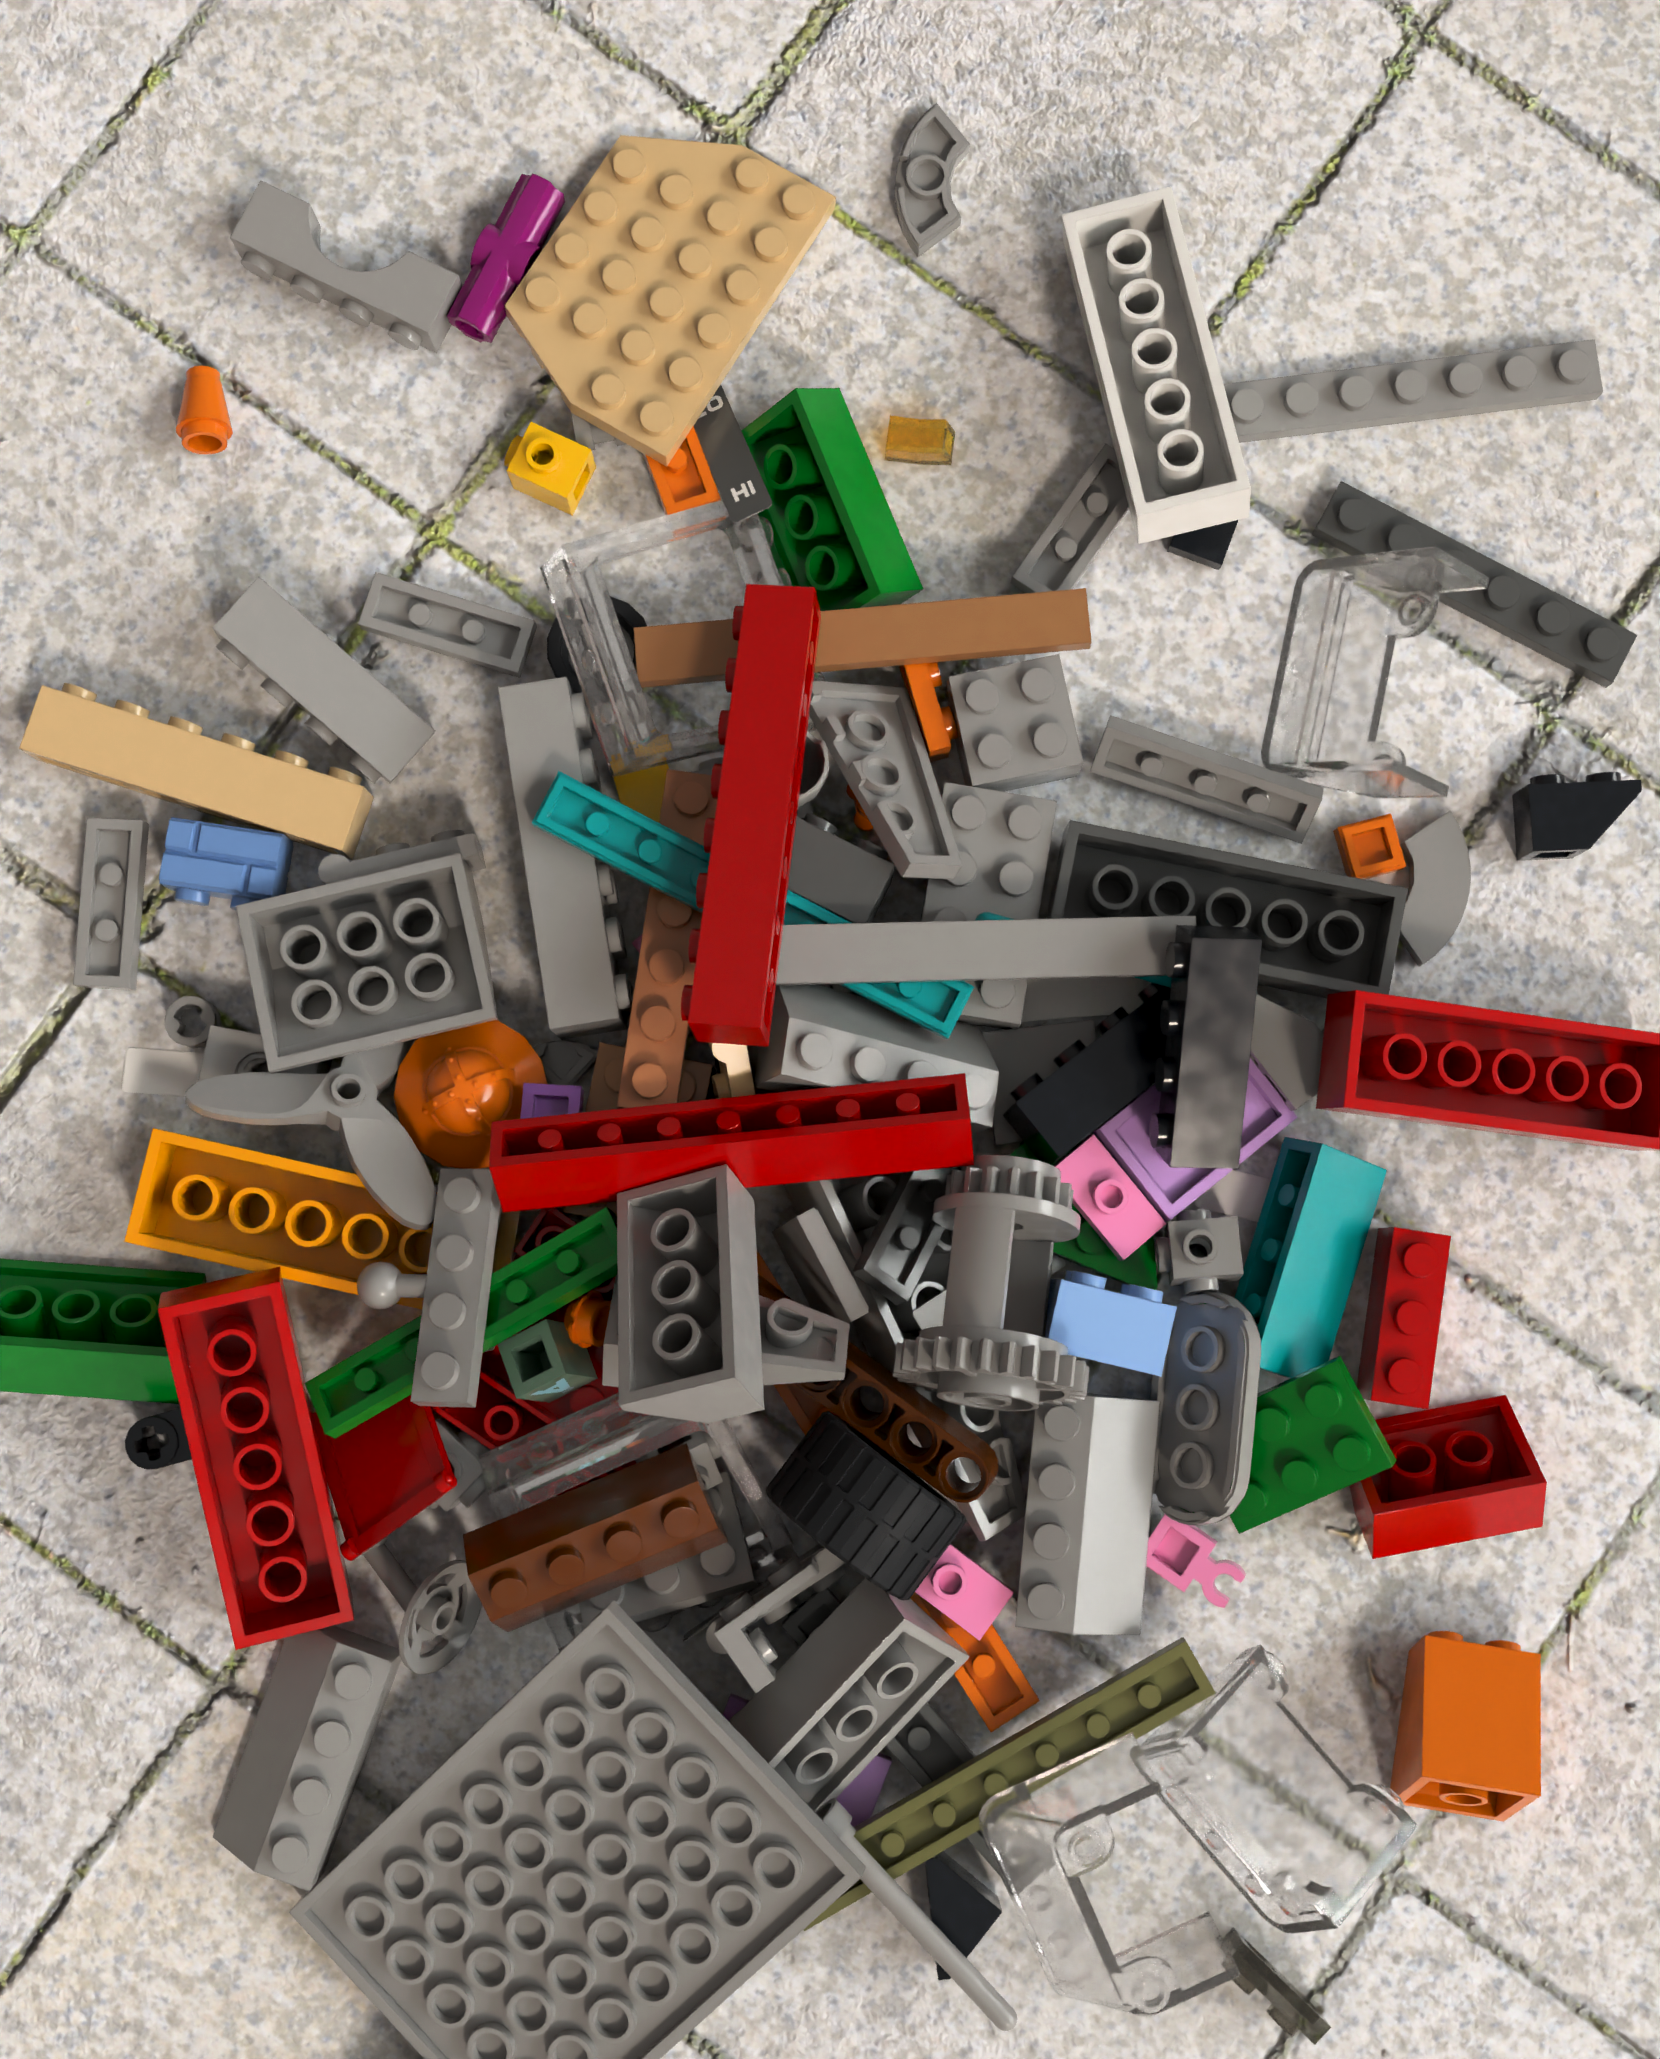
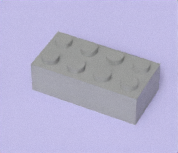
[920,782,1057,1030]

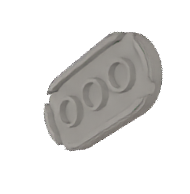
[1149,1291,1261,1525]

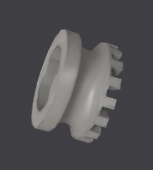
[165,996,222,1049]

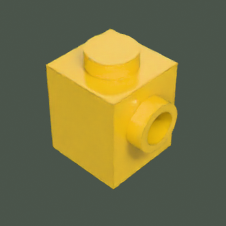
[504,422,596,516]

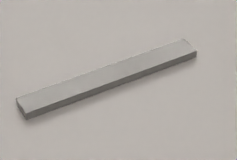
[776,916,1196,985]

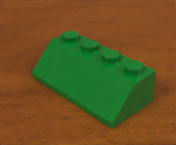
[742,388,923,611]
[0,1259,206,1404]

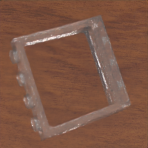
[540,500,826,777]
[479,1393,799,1652]

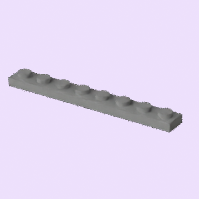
[1224,339,1603,443]

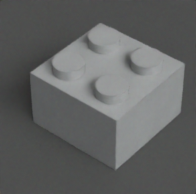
[945,654,1083,792]

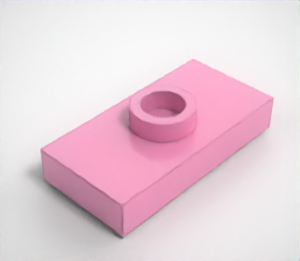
[1054,1134,1167,1261]
[915,1544,1014,1641]

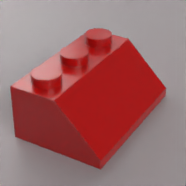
[1349,1395,1547,1559]

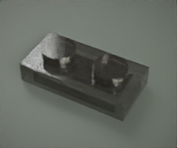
[1218,1927,1331,2045]

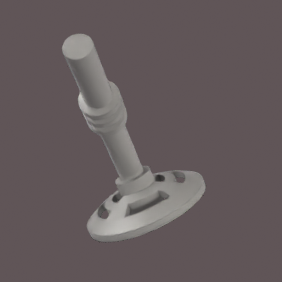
[328,1486,482,1675]

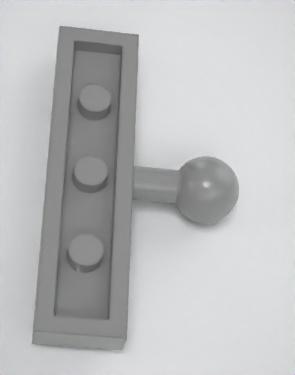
[357,1169,500,1408]

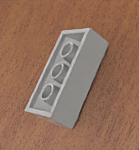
[754,985,999,1134]
[617,1164,764,1423]
[1015,1393,1161,1635]
[729,1578,970,1812]
[213,1625,401,1891]

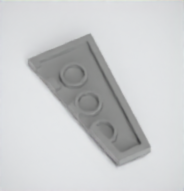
[809,681,963,879]

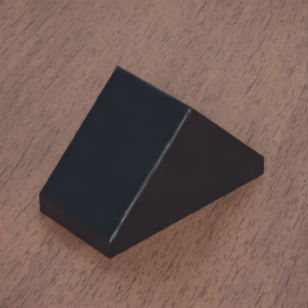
[925,1851,1002,1980]

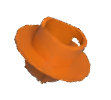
[394,1020,548,1169]

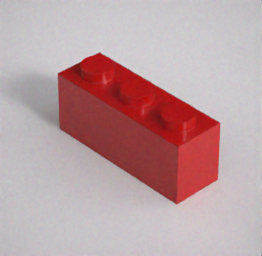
[1357,1227,1451,1409]

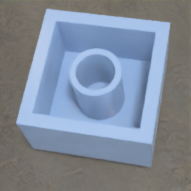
[1045,1270,1177,1376]

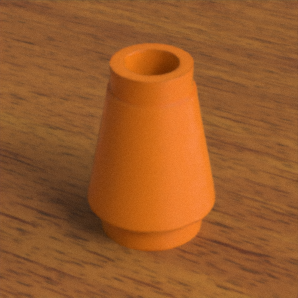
[176,366,233,454]

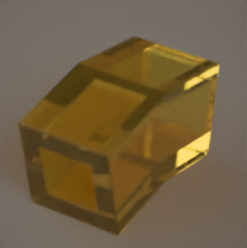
[885,415,955,465]

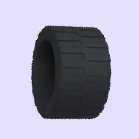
[766,1411,966,1600]

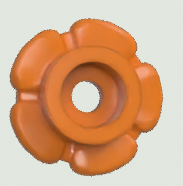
[564,1290,611,1348]

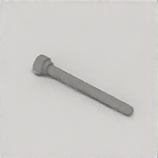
[815,1798,1017,2031]

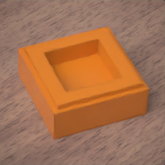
[1333,813,1406,880]

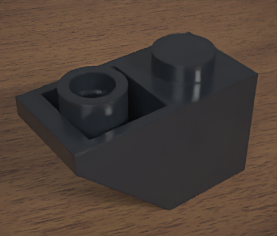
[1512,772,1642,861]

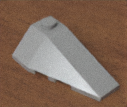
[602,1275,850,1387]

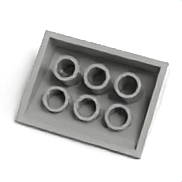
[236,853,498,1073]

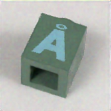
[497,1319,598,1403]

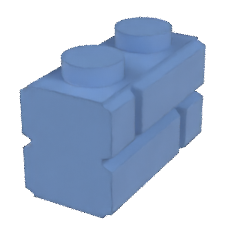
[159,817,294,910]

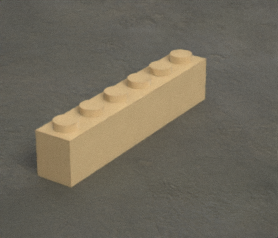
[19,683,374,860]

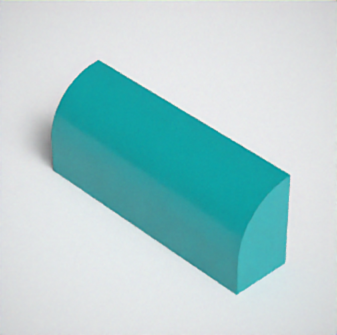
[1234,1137,1387,1378]

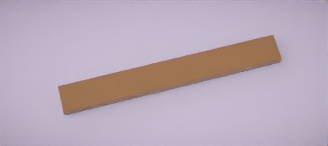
[634,588,1092,688]

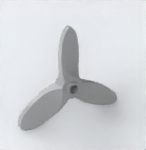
[185,1038,437,1230]

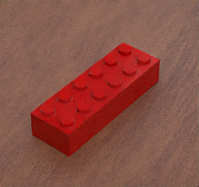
[1316,990,1660,1151]
[158,1267,354,1650]

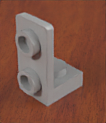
[714,1556,819,1693]

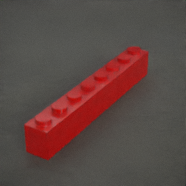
[681,584,821,1047]
[489,1073,974,1212]

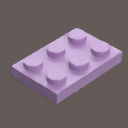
[1094,1058,1297,1222]

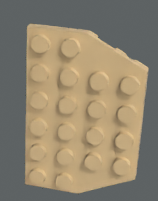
[505,135,836,467]

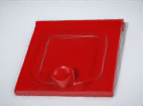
[312,1395,457,1561]

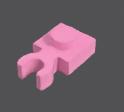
[1146,1514,1246,1608]

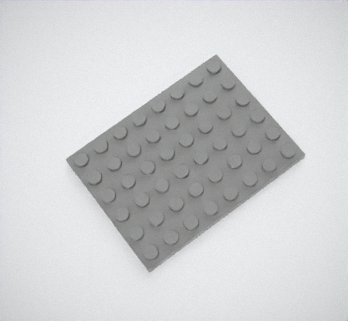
[289,1600,866,2059]

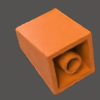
[1389,1631,1541,1822]

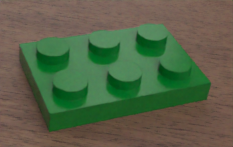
[1229,1356,1396,1534]

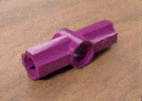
[447,173,565,343]

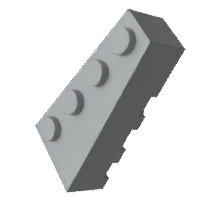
[213,576,435,784]

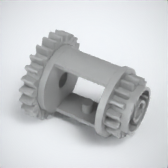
[892,1155,1089,1411]

